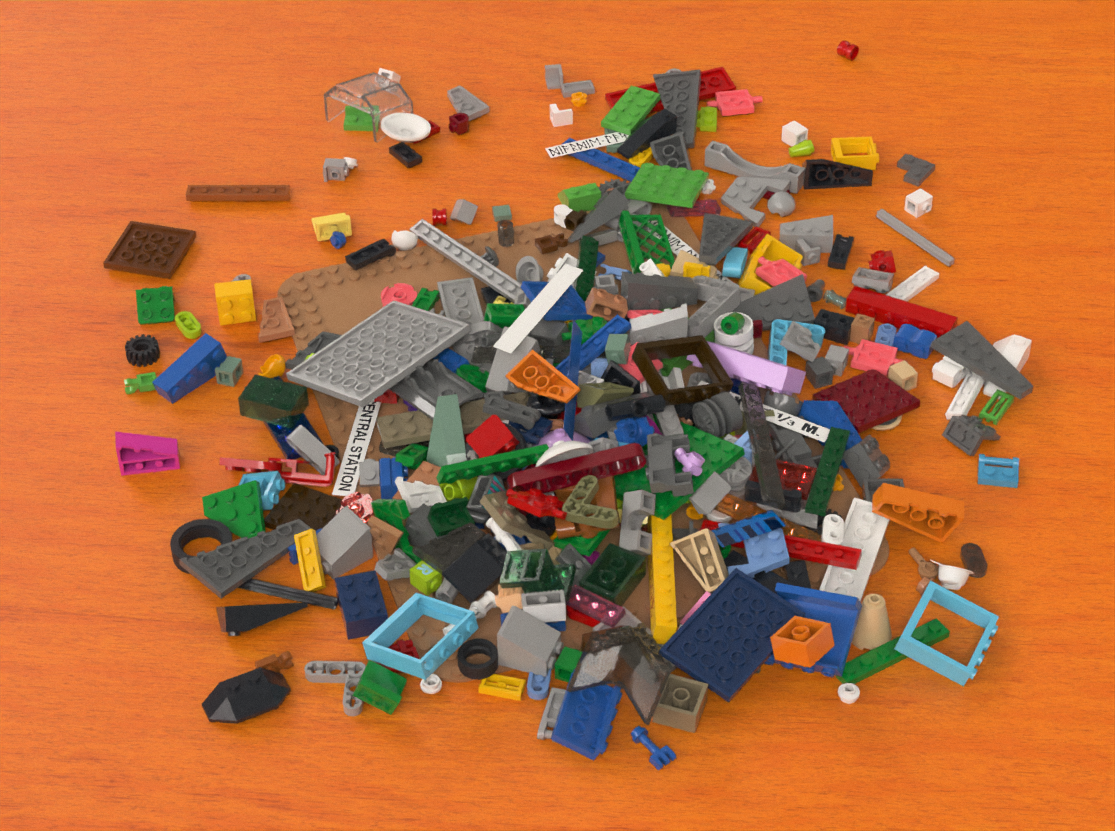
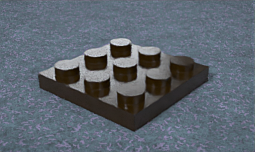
[264,483,346,531]

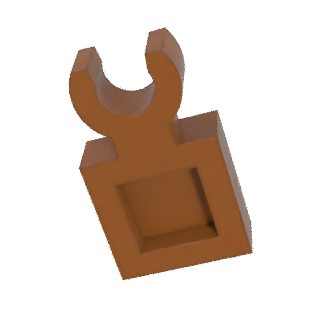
[255,651,294,673]

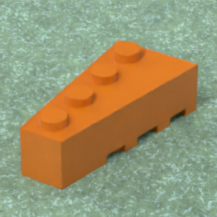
[872,483,964,543]

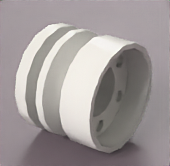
[714,312,754,354]

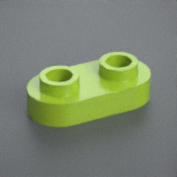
[175,311,202,339]

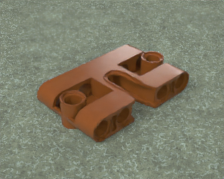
[553,476,620,540]

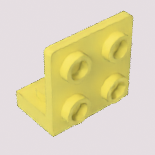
[311,213,352,241]

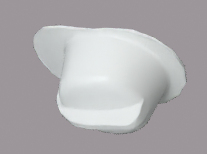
[930,560,974,590]

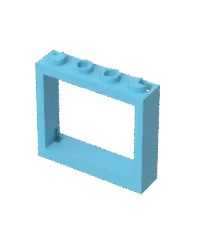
[894,580,999,687]
[362,593,479,680]

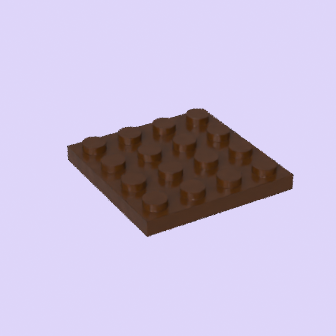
[103,221,196,279]

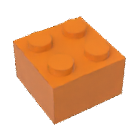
[770,616,835,668]

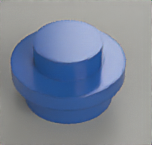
[330,231,346,249]

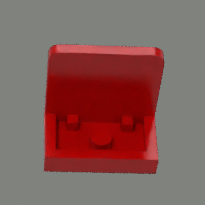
[466,414,520,458]

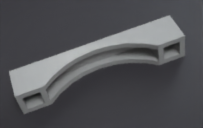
[704,140,805,193]

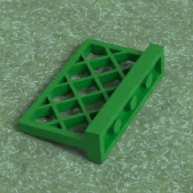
[618,211,675,274]

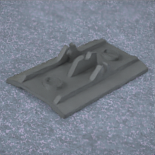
[389,358,483,420]

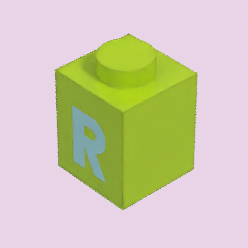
[409,559,442,596]

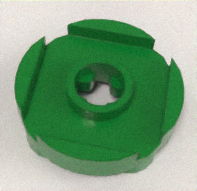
[455,364,489,393]

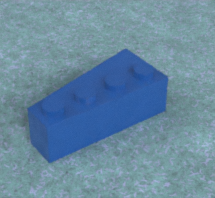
[797,400,862,469]

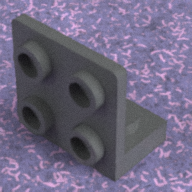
[942,415,1001,456]

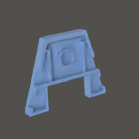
[718,523,789,578]

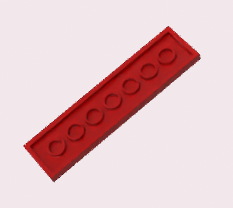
[605,67,736,112]

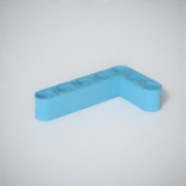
[768,319,825,365]

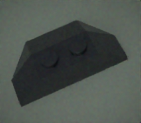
[202,667,291,724]

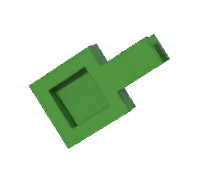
[124,372,157,394]

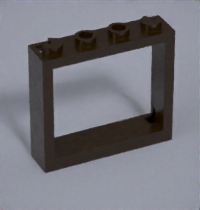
[632,335,734,406]

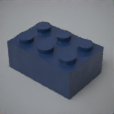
[335,570,388,640]

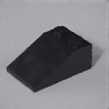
[441,533,516,603]

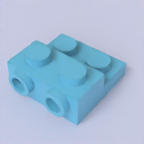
[239,471,285,510]

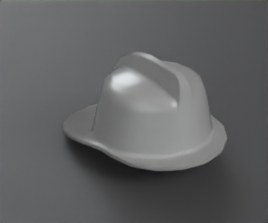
[516,256,544,284]

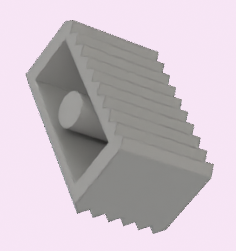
[521,589,566,623]

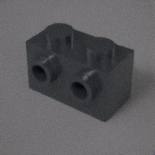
[813,309,854,345]

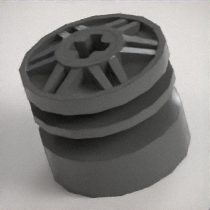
[692,391,743,438]

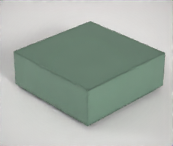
[492,205,512,222]

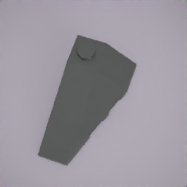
[650,132,693,170]
[568,188,630,243]
[574,392,653,439]

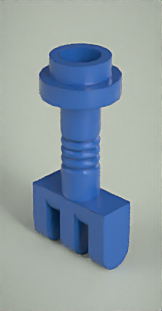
[631,726,676,770]

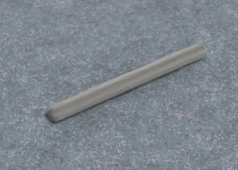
[876,209,955,267]

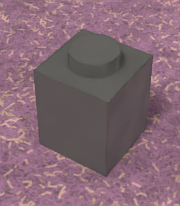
[805,357,833,389]

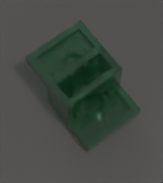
[499,548,576,601]

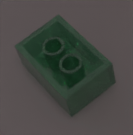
[238,375,309,429]
[579,543,646,613]

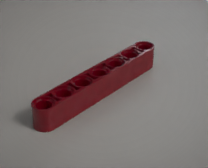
[507,443,647,493]

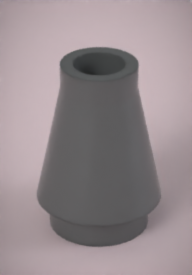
[807,279,825,302]

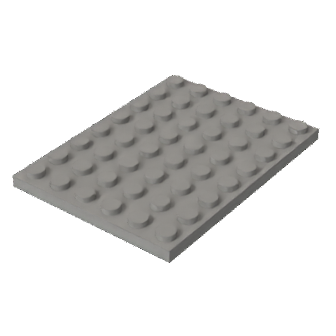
[286,300,471,407]

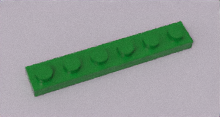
[436,444,549,484]
[835,618,950,684]

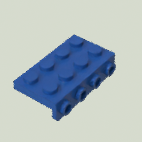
[551,669,622,761]

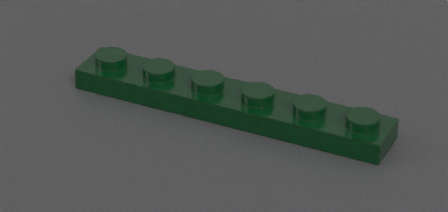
[574,235,599,301]
[805,427,850,516]

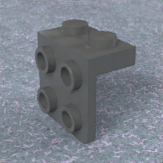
[843,435,890,488]

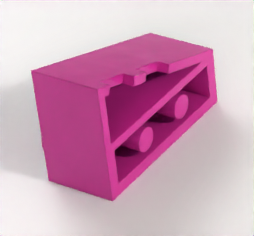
[115,431,180,476]

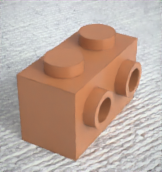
[585,287,628,321]

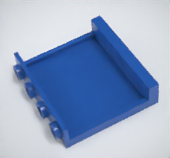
[764,583,862,677]

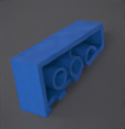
[152,333,227,404]

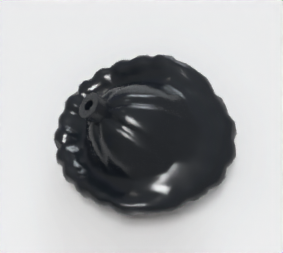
[526,393,566,417]

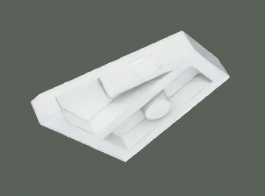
[395,477,447,513]

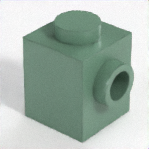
[605,334,631,364]

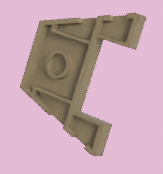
[480,490,554,550]

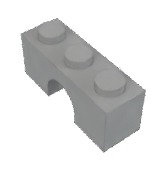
[619,490,656,557]

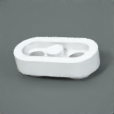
[821,514,844,545]

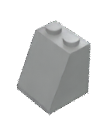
[316,506,373,580]
[497,606,564,677]

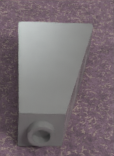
[485,326,540,395]

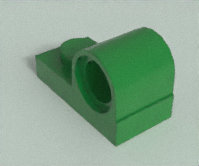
[395,443,428,471]

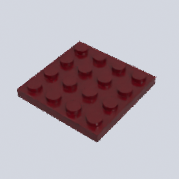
[812,369,920,434]

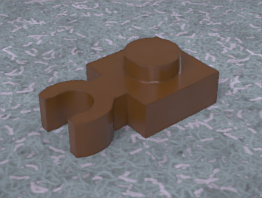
[535,233,568,254]

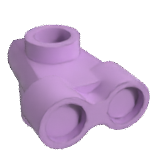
[674,448,705,476]

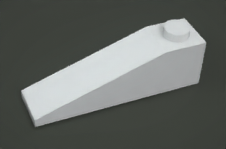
[983,334,1032,400]

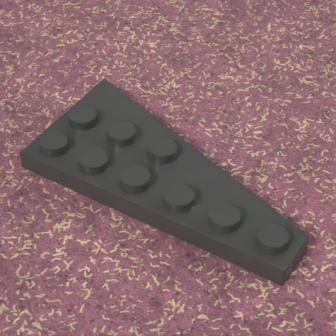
[653,70,701,148]
[699,212,753,265]
[931,321,1033,400]

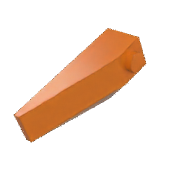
[505,349,581,404]

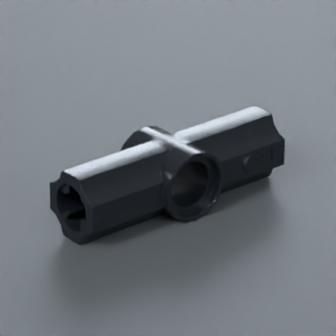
[605,394,666,421]

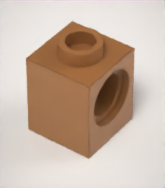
[850,314,875,344]

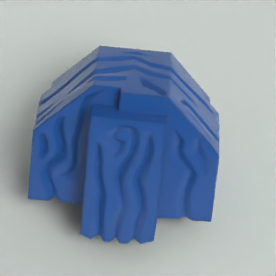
[614,417,654,446]

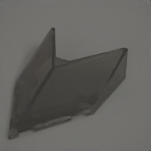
[567,623,672,725]

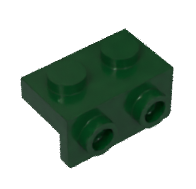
[427,497,475,537]

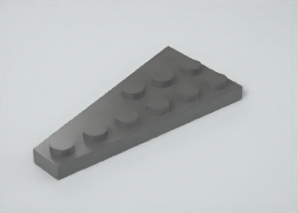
[713,274,815,337]
[179,519,312,599]

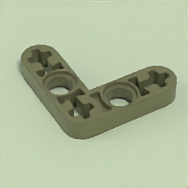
[562,475,619,529]

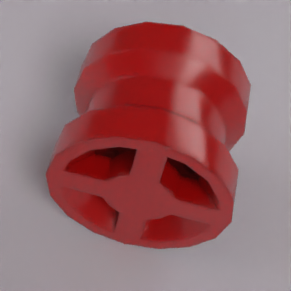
[432,208,447,226]

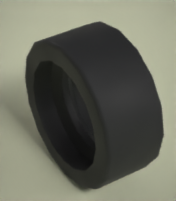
[457,638,498,680]

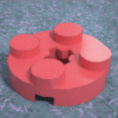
[381,283,417,307]

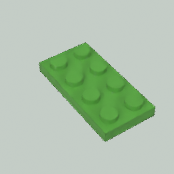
[601,86,660,135]

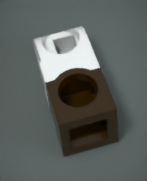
[554,205,587,231]

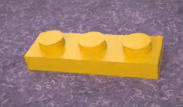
[294,529,326,592]

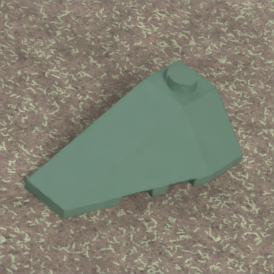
[427,394,467,467]

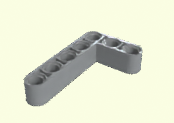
[687,275,740,338]

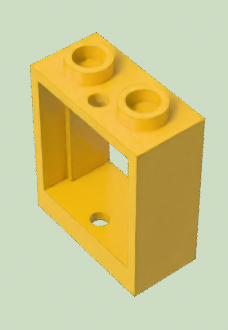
[831,137,879,170]

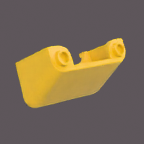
[737,234,803,296]

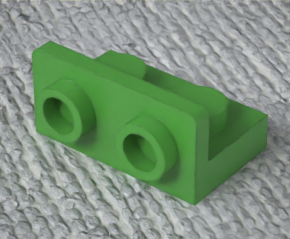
[343,106,379,131]

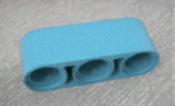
[722,247,748,279]

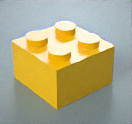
[214,279,256,325]

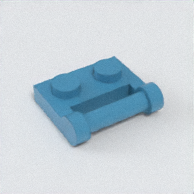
[977,454,1019,488]

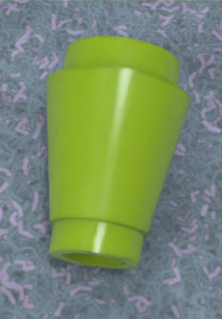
[788,139,814,158]

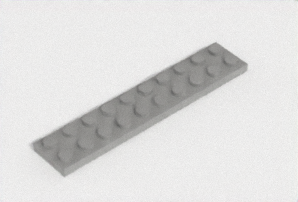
[437,277,495,401]

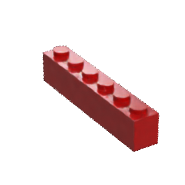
[845,286,958,338]

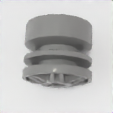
[719,457,752,507]

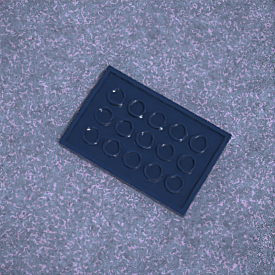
[659,568,805,702]

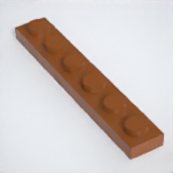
[186,185,290,201]

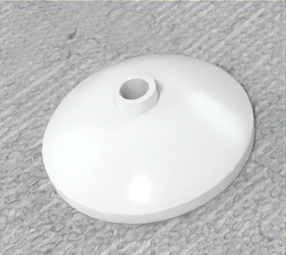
[381,113,431,143]
[535,440,594,467]

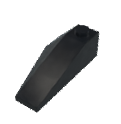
[617,109,677,159]
[802,159,873,190]
[216,602,308,636]

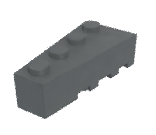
[621,271,698,311]

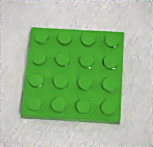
[625,163,709,208]

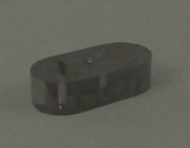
[497,220,514,247]

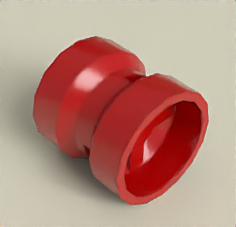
[837,40,859,61]

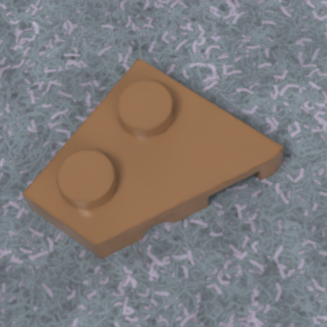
[368,515,403,554]

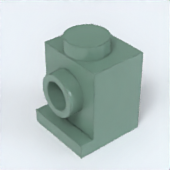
[215,356,243,387]

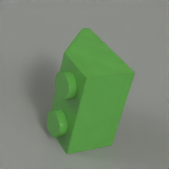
[558,183,601,212]

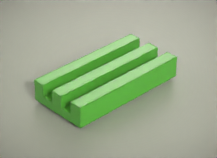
[979,389,1014,425]

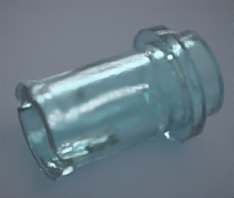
[823,290,847,309]

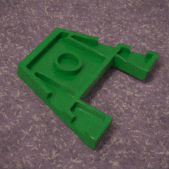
[371,499,424,564]

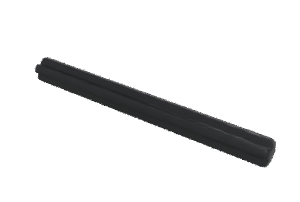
[238,578,338,610]

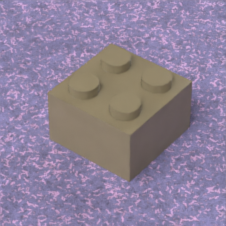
[653,673,708,733]

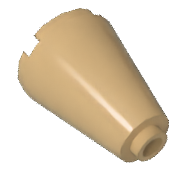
[852,594,892,651]

